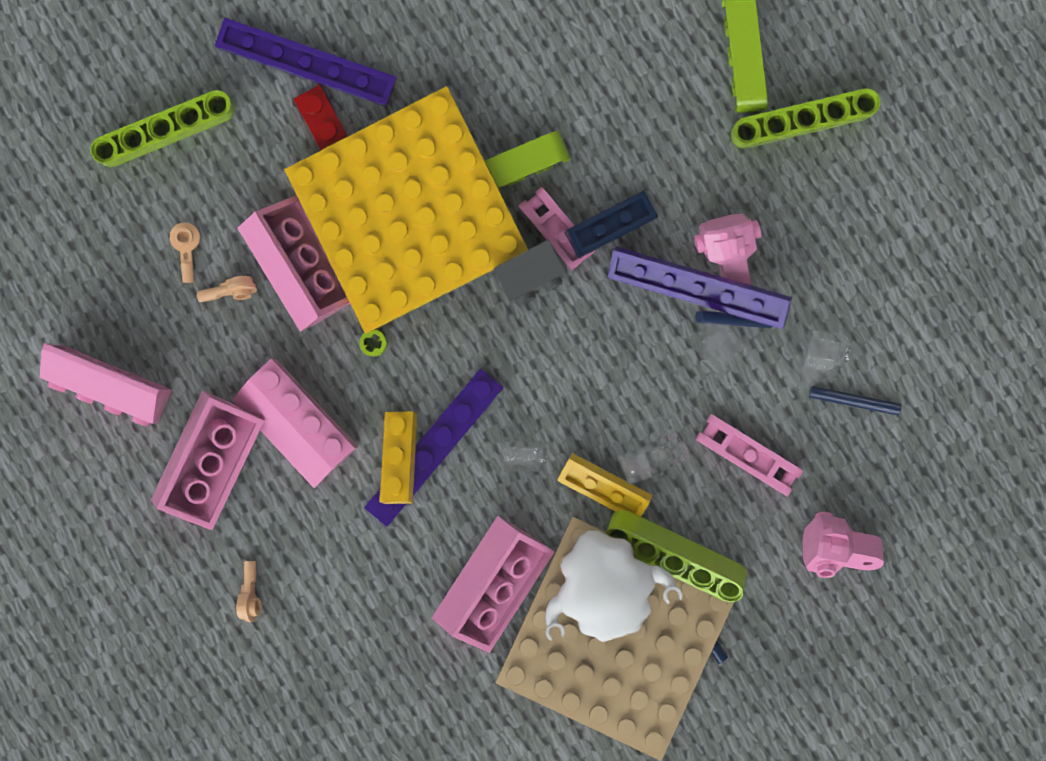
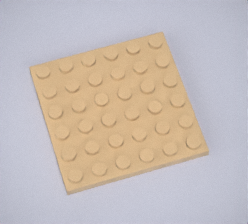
[495,516,734,761]

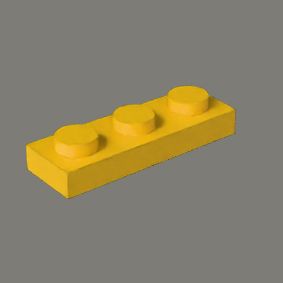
[380,411,417,504]
[557,453,653,517]

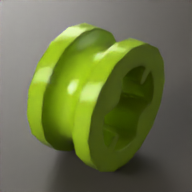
[359,330,387,357]

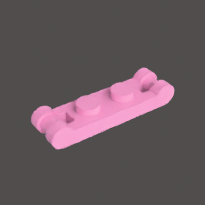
[695,414,804,497]

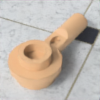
[169,222,200,283]
[197,276,257,303]
[236,561,262,622]

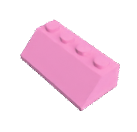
[238,195,350,332]
[40,343,172,427]
[232,358,358,488]
[151,390,264,530]
[432,516,555,653]

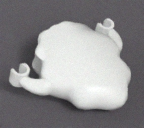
[545,530,682,642]

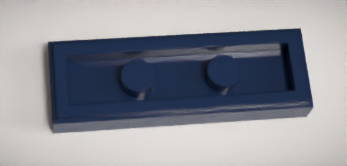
[564,190,658,259]

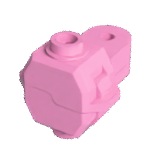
[694,214,761,285]
[802,512,884,578]

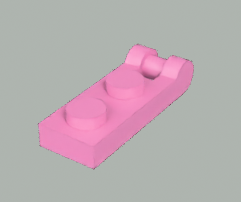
[518,187,595,271]

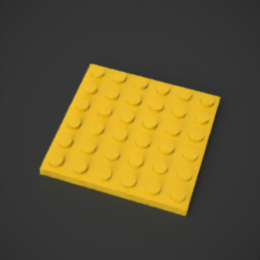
[284,86,528,334]

